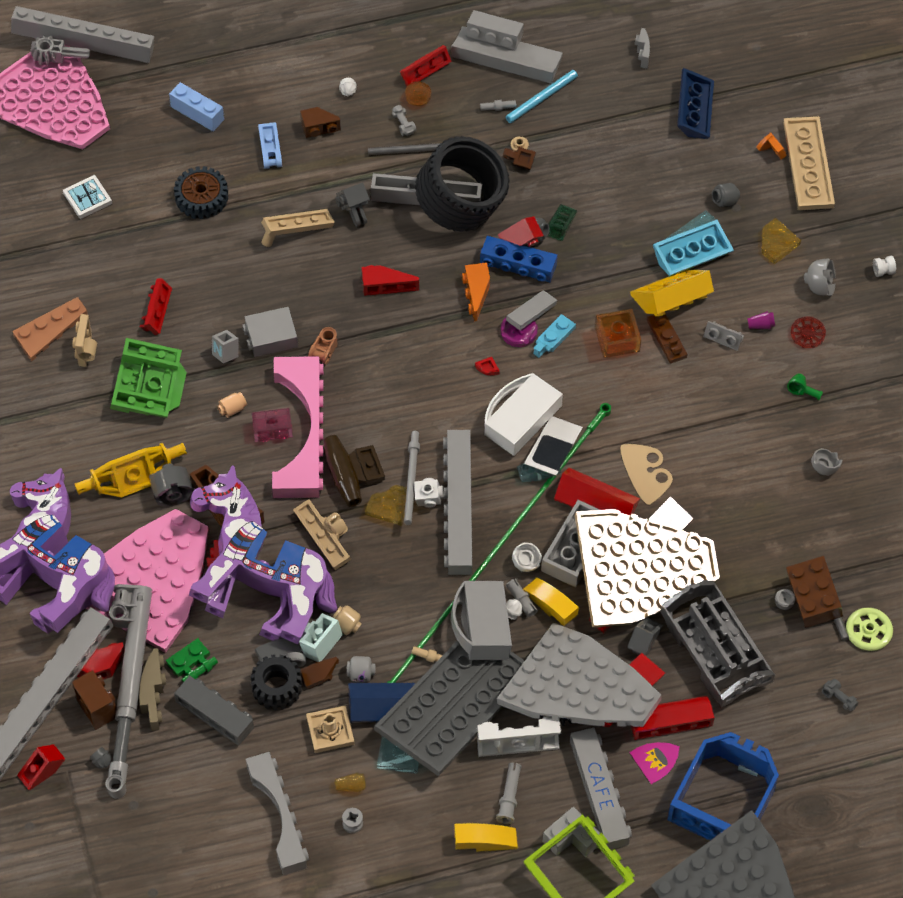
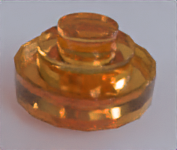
[405,82,431,106]

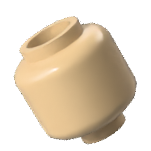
[332,605,362,635]

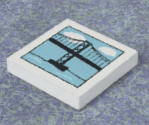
[63,175,112,219]

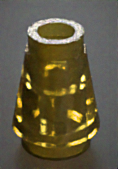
[335,772,366,792]

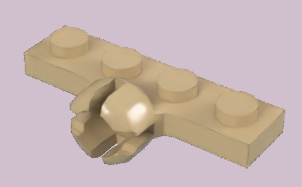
[293,499,351,570]

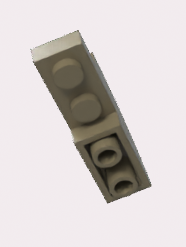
[139,648,167,731]

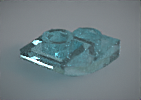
[517,463,561,482]

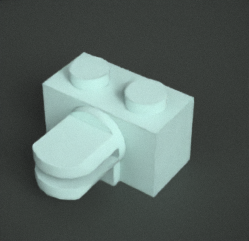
[299,613,343,662]

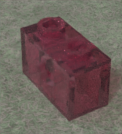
[251,408,293,442]

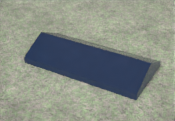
[677,68,714,139]
[348,683,416,722]

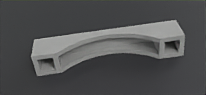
[246,752,309,876]

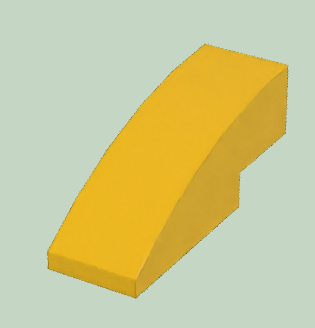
[523,578,579,626]
[454,823,518,852]

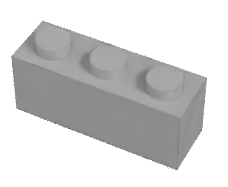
[466,10,524,50]

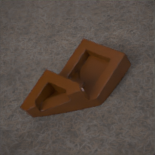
[300,657,339,689]

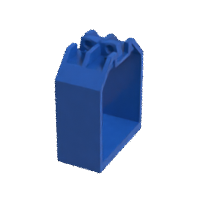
[668,732,779,841]

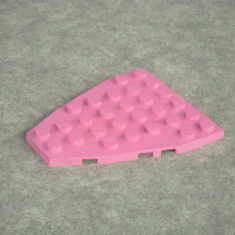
[0,45,110,149]
[85,509,209,653]

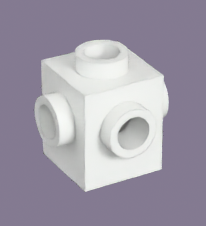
[414,478,444,507]

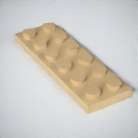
[783,116,835,210]

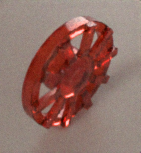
[791,316,826,348]

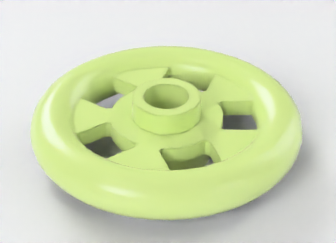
[846,608,893,651]

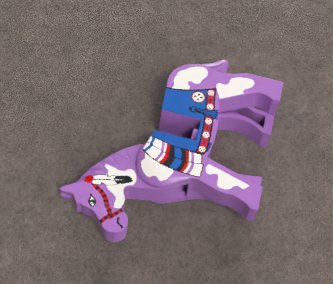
[189,466,337,645]
[0,468,115,634]

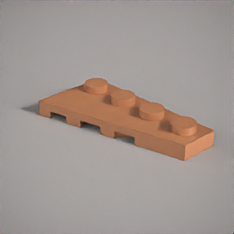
[12,297,88,362]

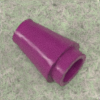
[747,311,775,329]

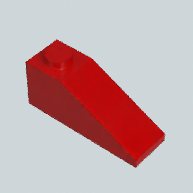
[362,265,419,296]

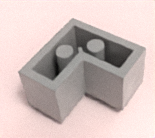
[542,806,600,857]

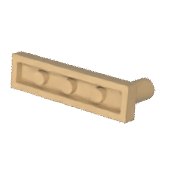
[261,209,335,247]

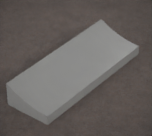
[451,26,563,84]

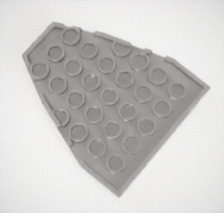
[497,623,661,727]

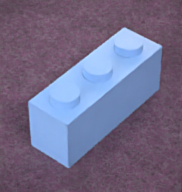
[169,82,224,132]

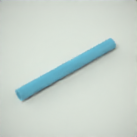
[506,70,578,123]

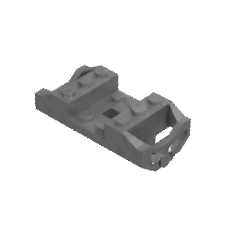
[661,580,775,707]

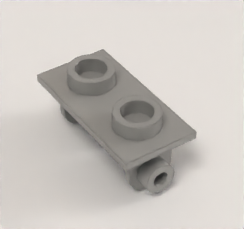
[703,321,744,351]

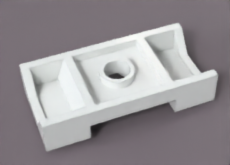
[477,716,561,757]

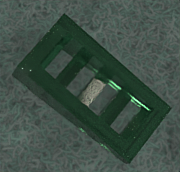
[548,204,577,241]

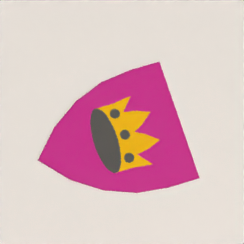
[629,742,680,784]

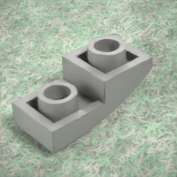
[635,28,650,69]

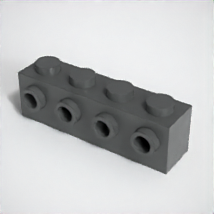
[174,676,254,746]

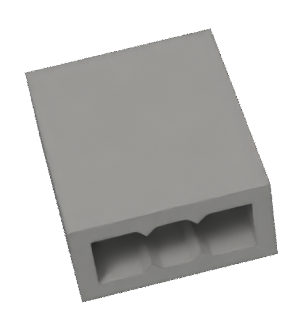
[242,307,298,357]

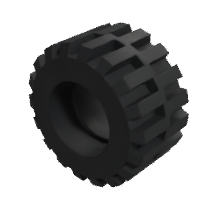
[251,654,302,710]

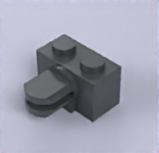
[335,183,370,227]

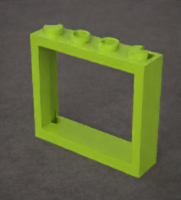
[523,814,635,898]

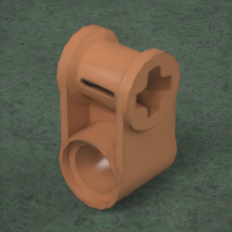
[308,327,338,365]

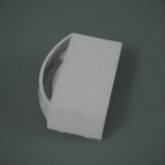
[451,581,512,660]

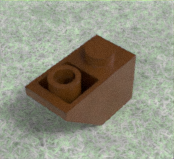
[300,107,341,138]

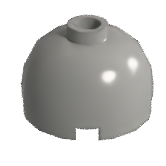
[804,259,835,295]

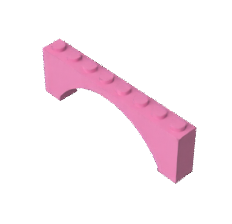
[272,357,324,498]

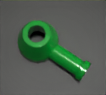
[787,374,823,400]

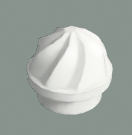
[339,78,357,96]
[506,599,522,620]

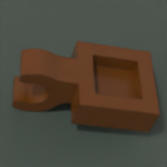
[503,147,536,170]

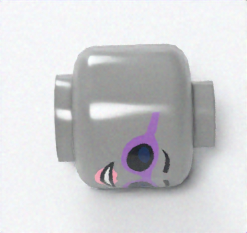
[347,656,376,682]

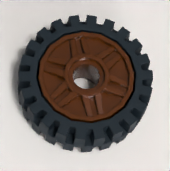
[174,166,228,219]

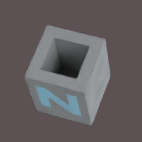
[212,330,238,363]

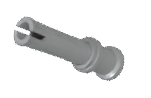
[496,762,521,824]

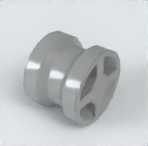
[342,808,363,833]

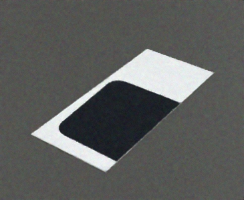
[524,416,583,475]

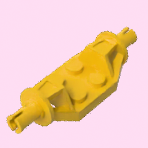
[74,443,187,497]

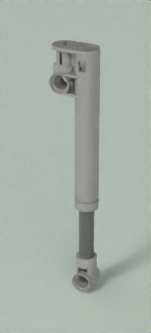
[105,584,152,799]

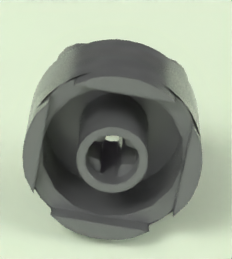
[149,463,193,506]

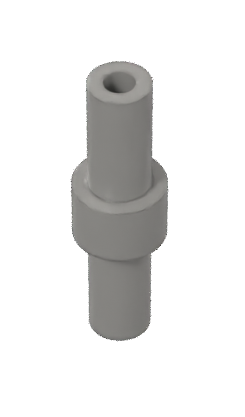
[480,100,516,111]

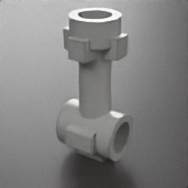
[392,105,416,136]

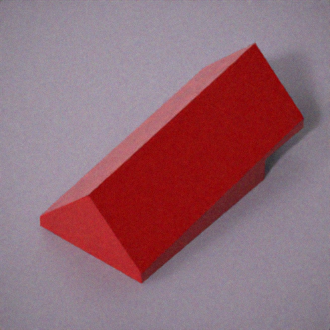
[554,468,640,515]

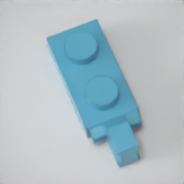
[533,314,576,358]

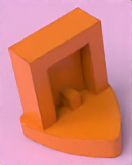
[756,133,787,160]

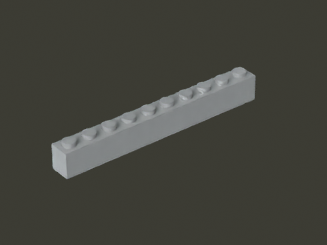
[0,607,113,780]

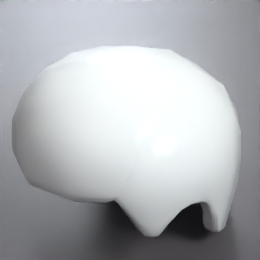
[512,542,542,572]

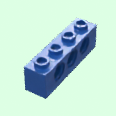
[480,236,557,282]

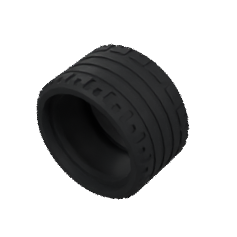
[415,136,510,232]

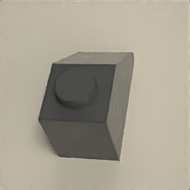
[627,618,664,656]

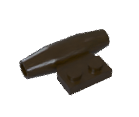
[323,435,385,507]

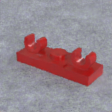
[400,45,451,87]
[140,278,172,335]

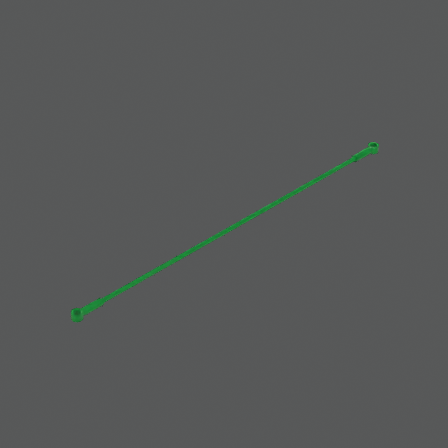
[387,403,611,683]

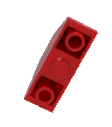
[77,642,124,680]

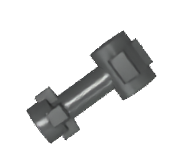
[822,679,859,712]

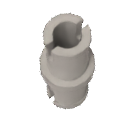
[506,579,538,618]

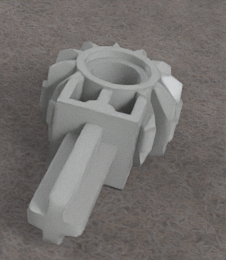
[30,35,90,65]

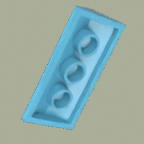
[653,220,734,277]

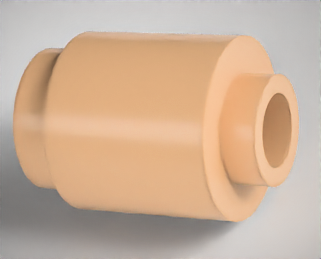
[217,392,247,418]

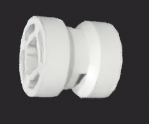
[873,256,896,277]

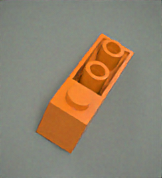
[462,262,490,322]

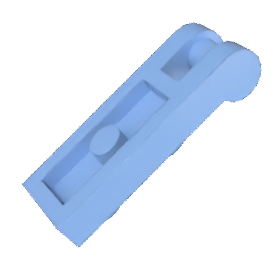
[258,122,282,169]

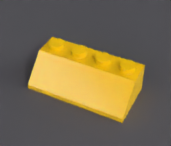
[630,270,714,316]

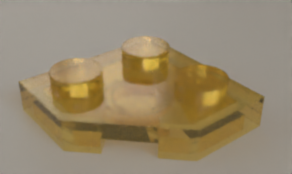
[762,218,801,264]
[365,485,415,526]

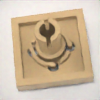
[306,705,355,753]

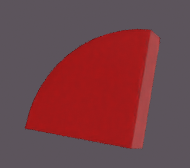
[475,356,500,376]

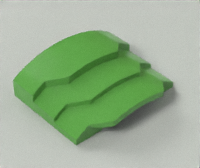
[110,338,187,418]

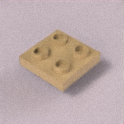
[73,314,97,367]

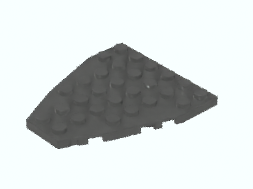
[651,810,795,898]

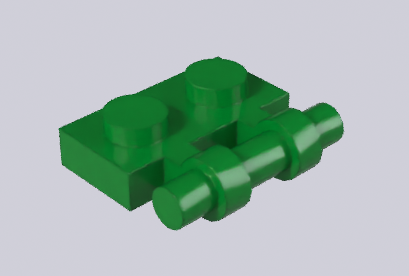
[166,638,218,682]

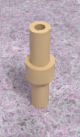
[411,646,443,663]

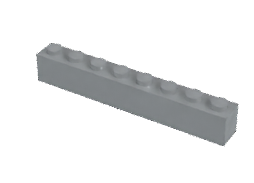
[11,6,154,63]
[443,430,472,575]

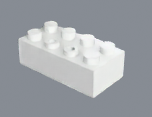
[484,373,563,456]

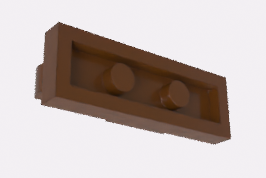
[647,314,688,364]

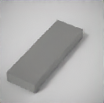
[506,290,557,330]

